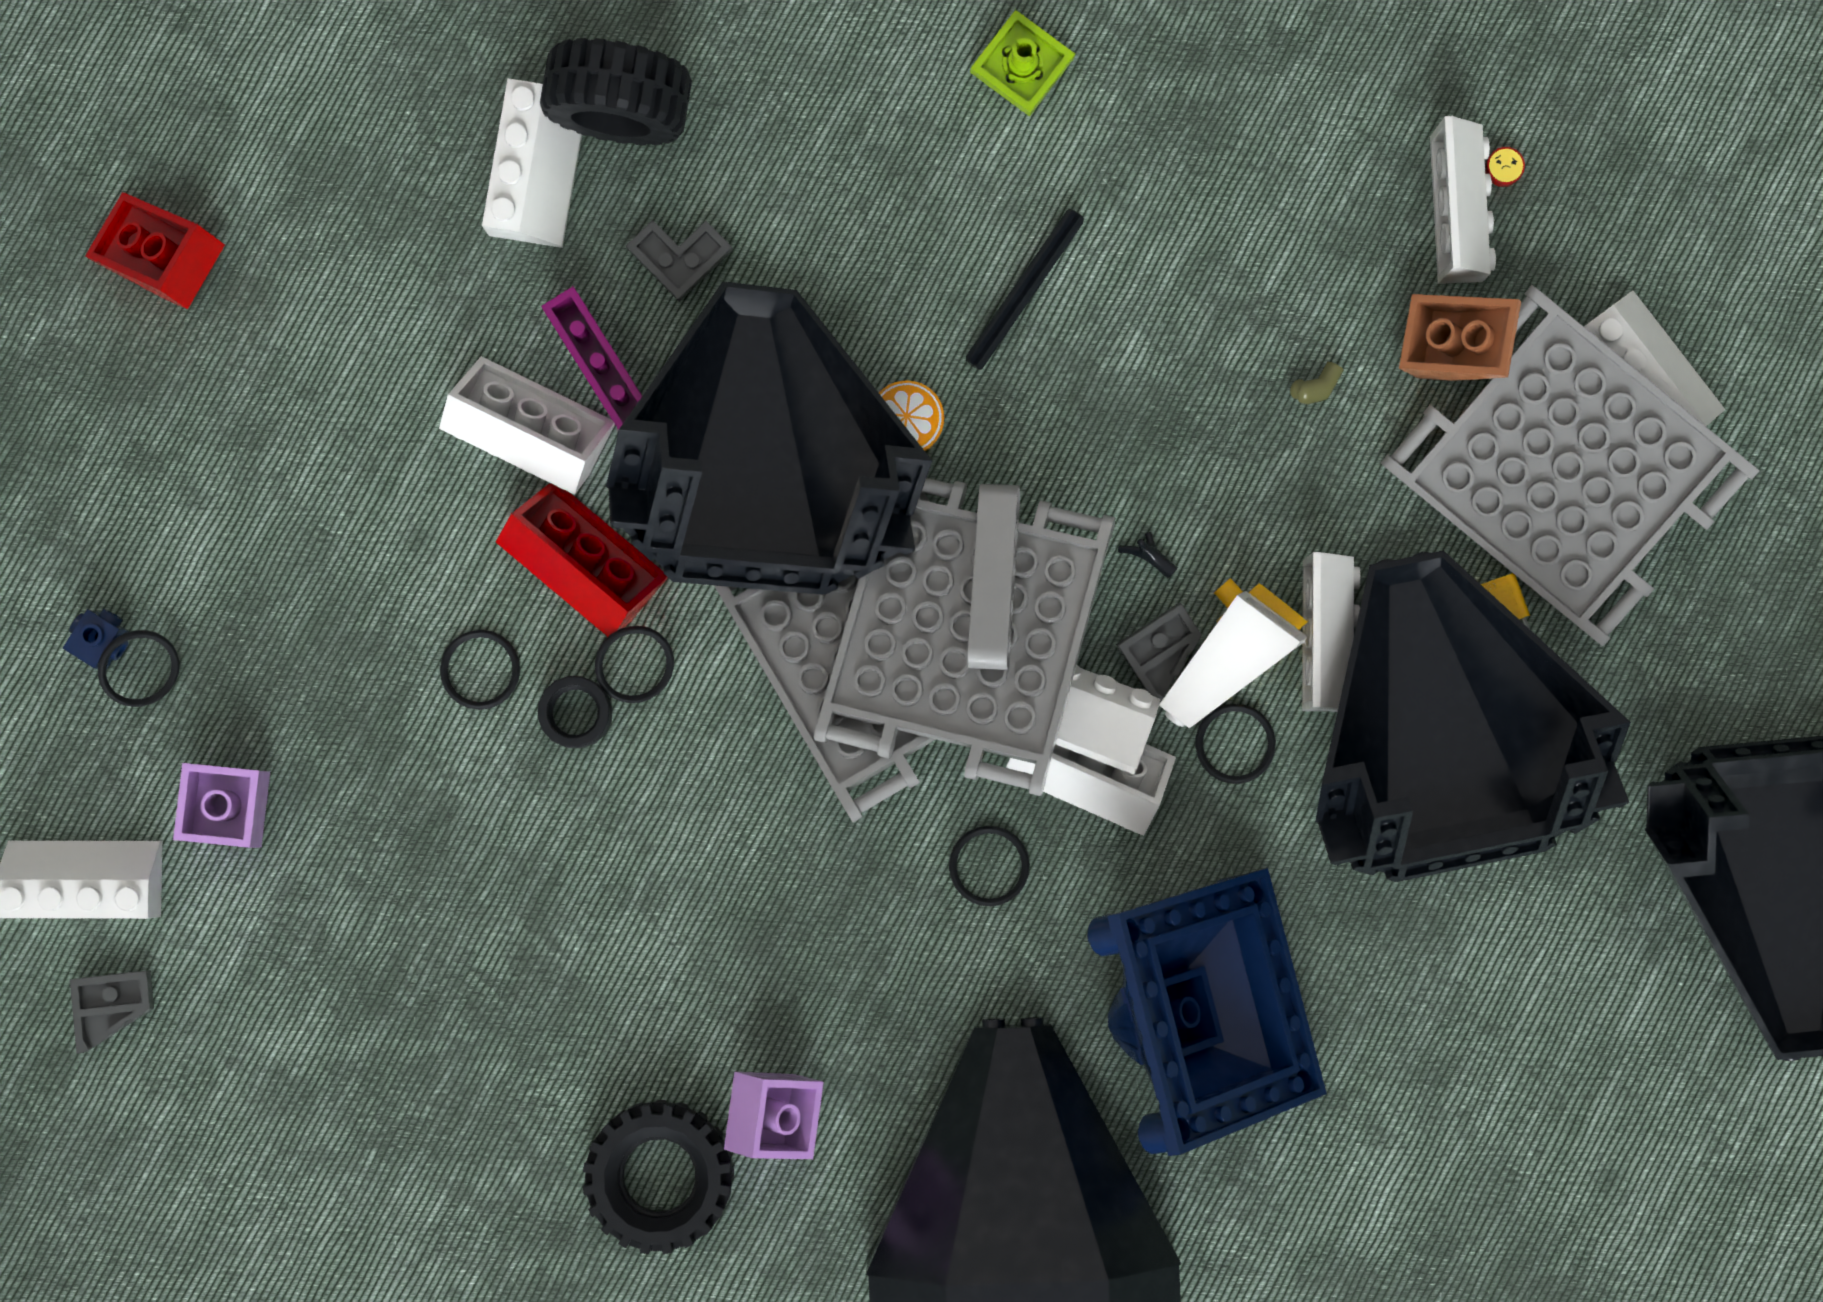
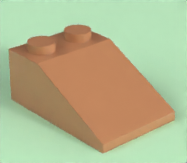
[1399,294,1521,381]

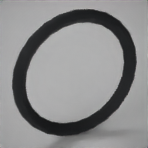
[595,626,674,703]
[98,630,180,707]
[440,630,520,710]
[1195,704,1276,784]
[949,826,1030,907]

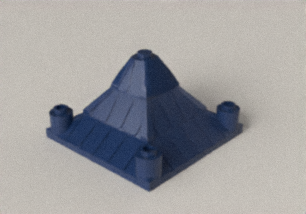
[1087,868,1327,1156]

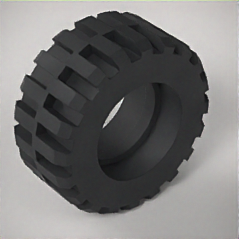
[540,38,692,145]

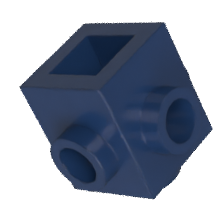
[63,608,130,670]

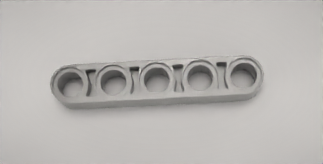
[968,484,1020,670]

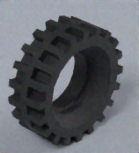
[583,1100,734,1254]

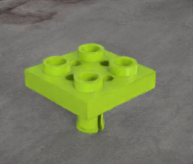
[970,9,1075,117]

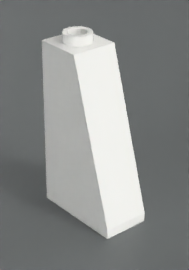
[1159,591,1308,728]

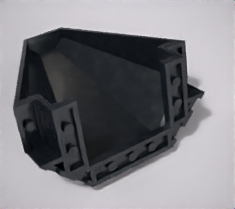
[606,281,932,595]
[1315,550,1631,882]
[1645,736,1823,1061]
[866,1017,1181,1302]

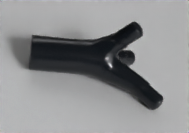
[1118,532,1178,579]

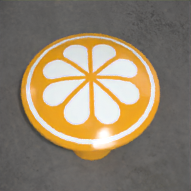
[879,380,944,451]

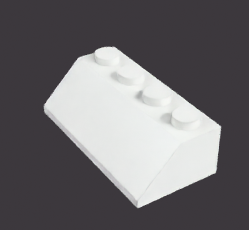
[482,78,582,248]
[1430,116,1496,284]
[1584,290,1725,426]
[439,356,615,495]
[1302,552,1360,712]
[1055,665,1160,775]
[1006,744,1176,836]
[0,841,163,919]

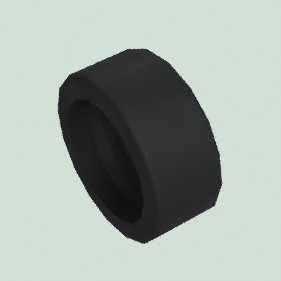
[538,676,613,748]

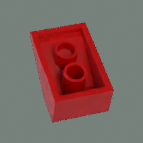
[85,192,225,310]

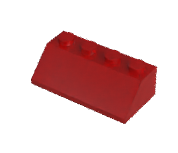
[495,483,668,637]

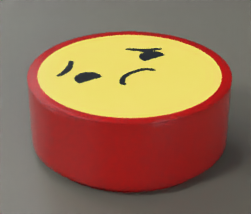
[1485,147,1525,187]

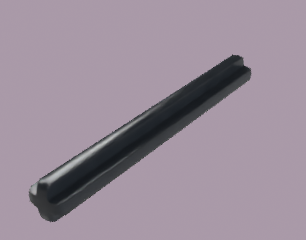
[966,209,1084,370]

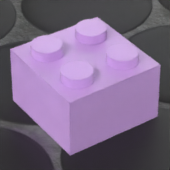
[173,763,270,848]
[724,1072,823,1159]

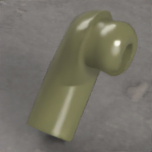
[1290,361,1344,405]

